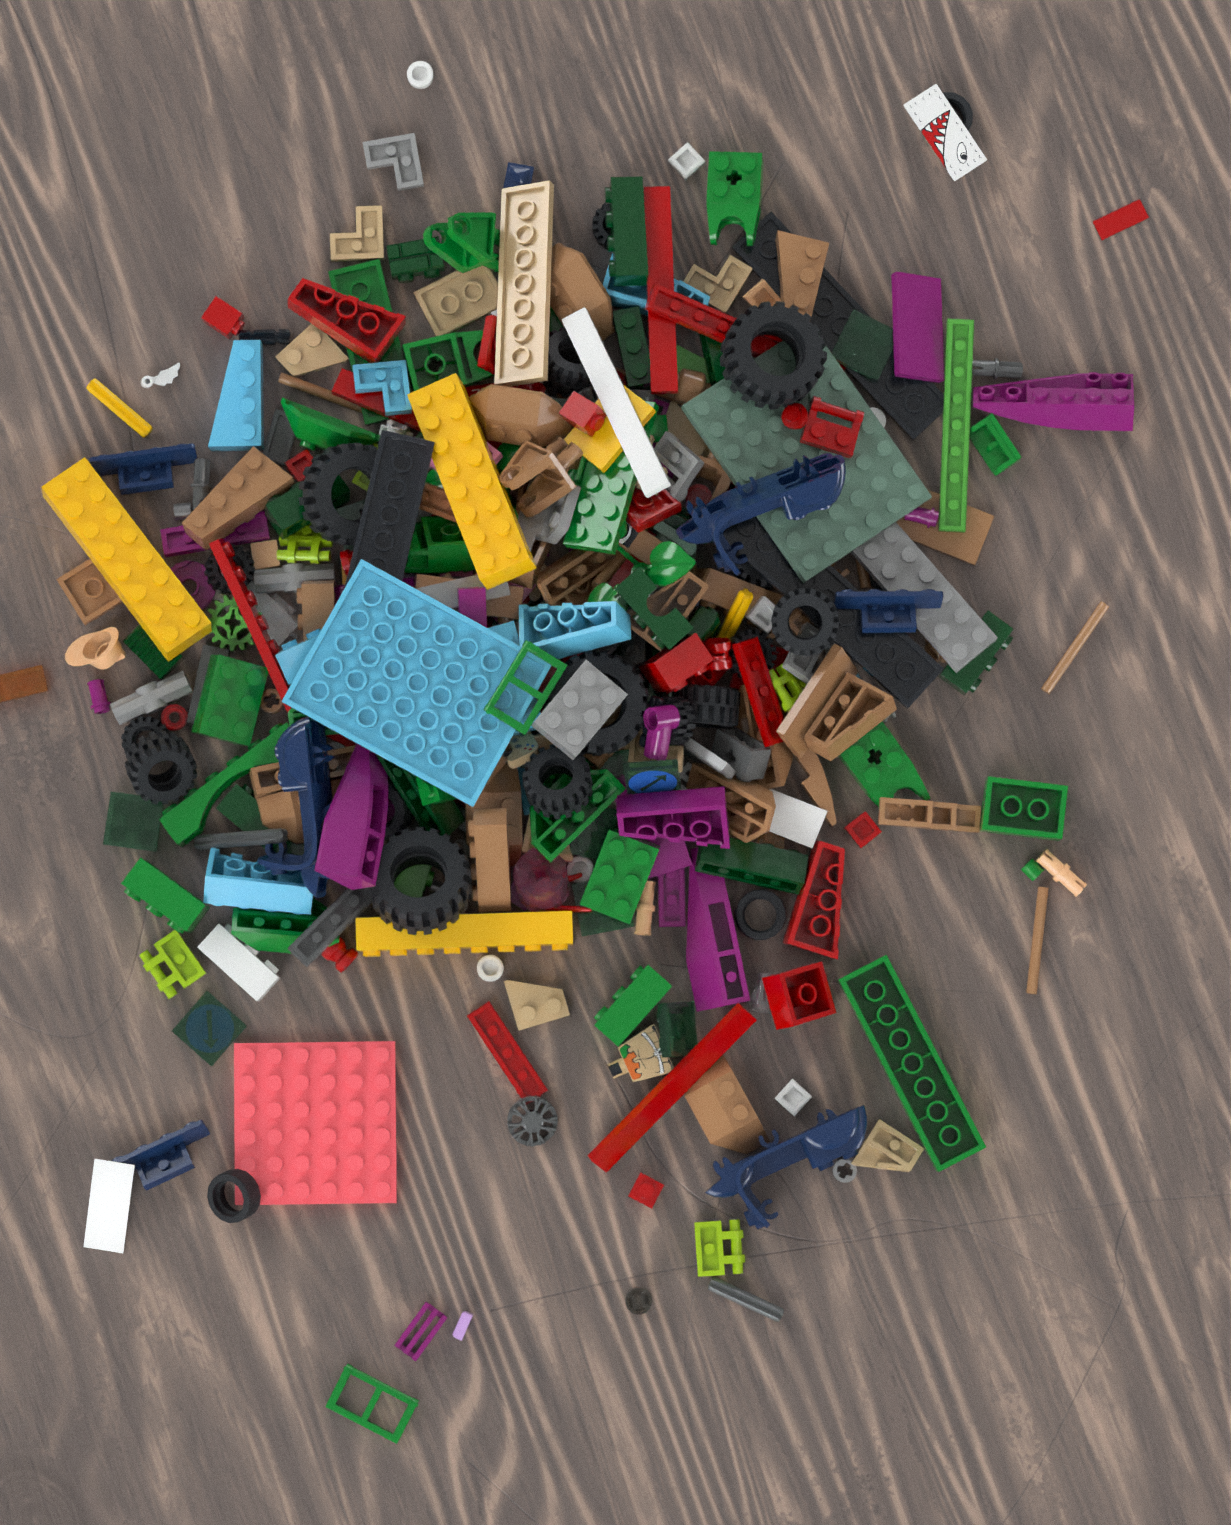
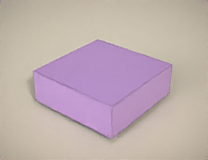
[453,1311,473,1341]

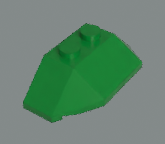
[281,397,381,451]
[529,769,626,863]
[231,898,339,953]

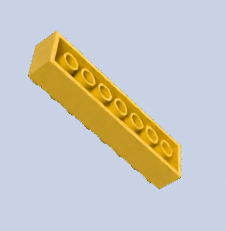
[407,373,537,590]
[41,457,212,662]
[356,911,574,957]

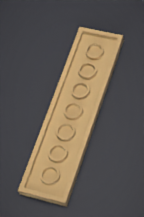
[494,180,554,387]

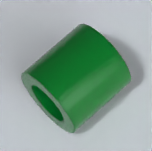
[1021,858,1044,882]

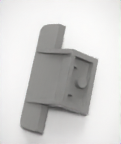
[518,475,581,552]

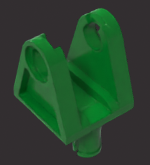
[423,212,500,273]

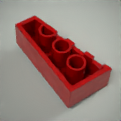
[287,278,406,363]
[782,841,845,960]

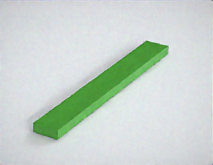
[938,318,974,533]

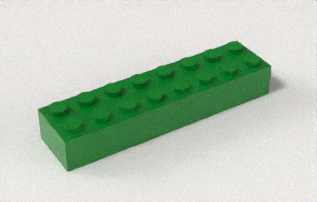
[837,955,986,1172]

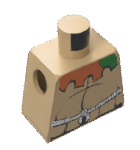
[607,1024,674,1082]

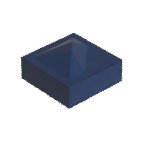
[503,162,534,188]

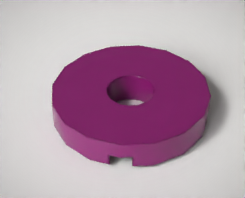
[170,560,216,611]

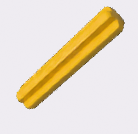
[86,378,153,438]
[716,588,754,639]

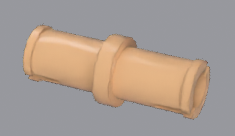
[1036,849,1087,897]
[634,881,656,936]

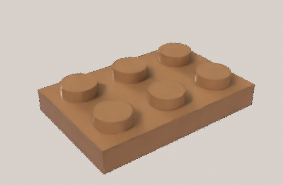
[56,559,123,625]

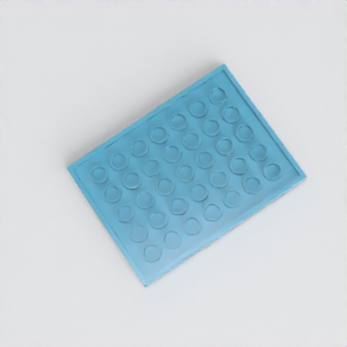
[282,559,551,807]

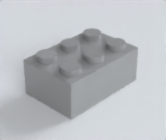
[531,660,628,760]

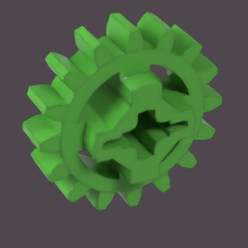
[208,595,263,651]

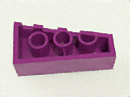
[617,786,730,849]

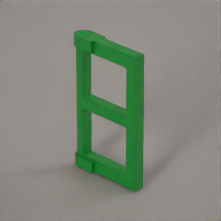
[483,640,568,735]
[325,1363,419,1444]

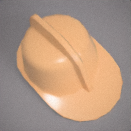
[65,627,126,670]

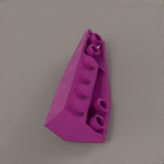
[973,372,1134,431]
[314,743,388,890]
[686,847,750,1012]

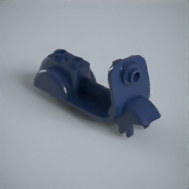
[676,453,846,576]
[257,716,334,898]
[704,1105,867,1230]

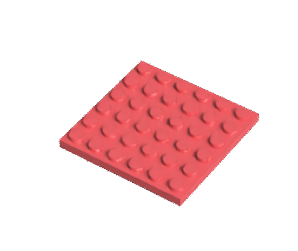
[234,1041,397,1205]

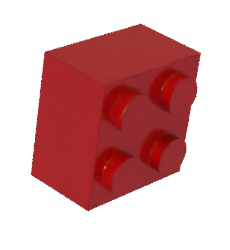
[639,633,714,694]
[762,961,837,1030]

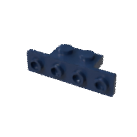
[89,443,198,495]
[834,589,943,633]
[111,1120,210,1191]

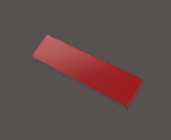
[732,636,784,747]
[467,1001,548,1105]

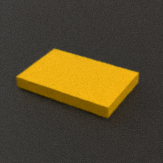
[564,385,656,473]

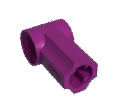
[644,705,680,761]

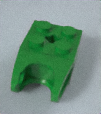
[706,151,764,246]
[401,330,495,392]
[404,516,476,574]
[838,722,930,807]

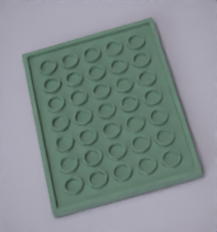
[681,336,932,584]

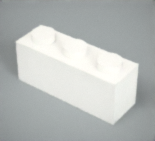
[198,923,280,1002]

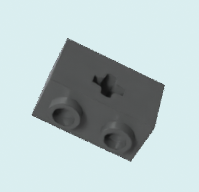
[711,727,771,782]

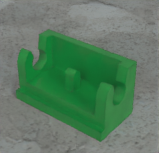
[969,413,1022,477]

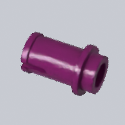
[904,507,939,529]
[87,679,111,714]

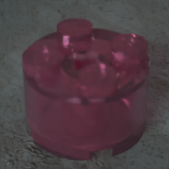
[513,848,570,912]

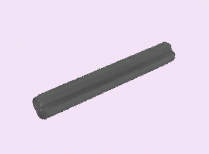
[194,828,288,850]

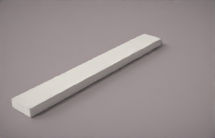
[562,307,671,498]

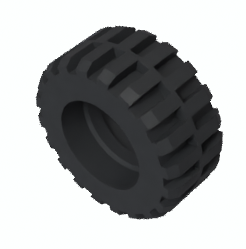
[720,301,827,410]
[298,443,377,545]
[544,650,649,756]
[369,827,472,935]

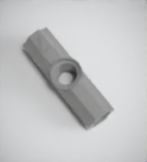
[254,563,336,594]
[110,671,193,725]

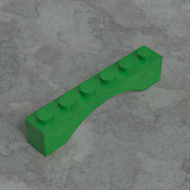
[158,722,289,848]

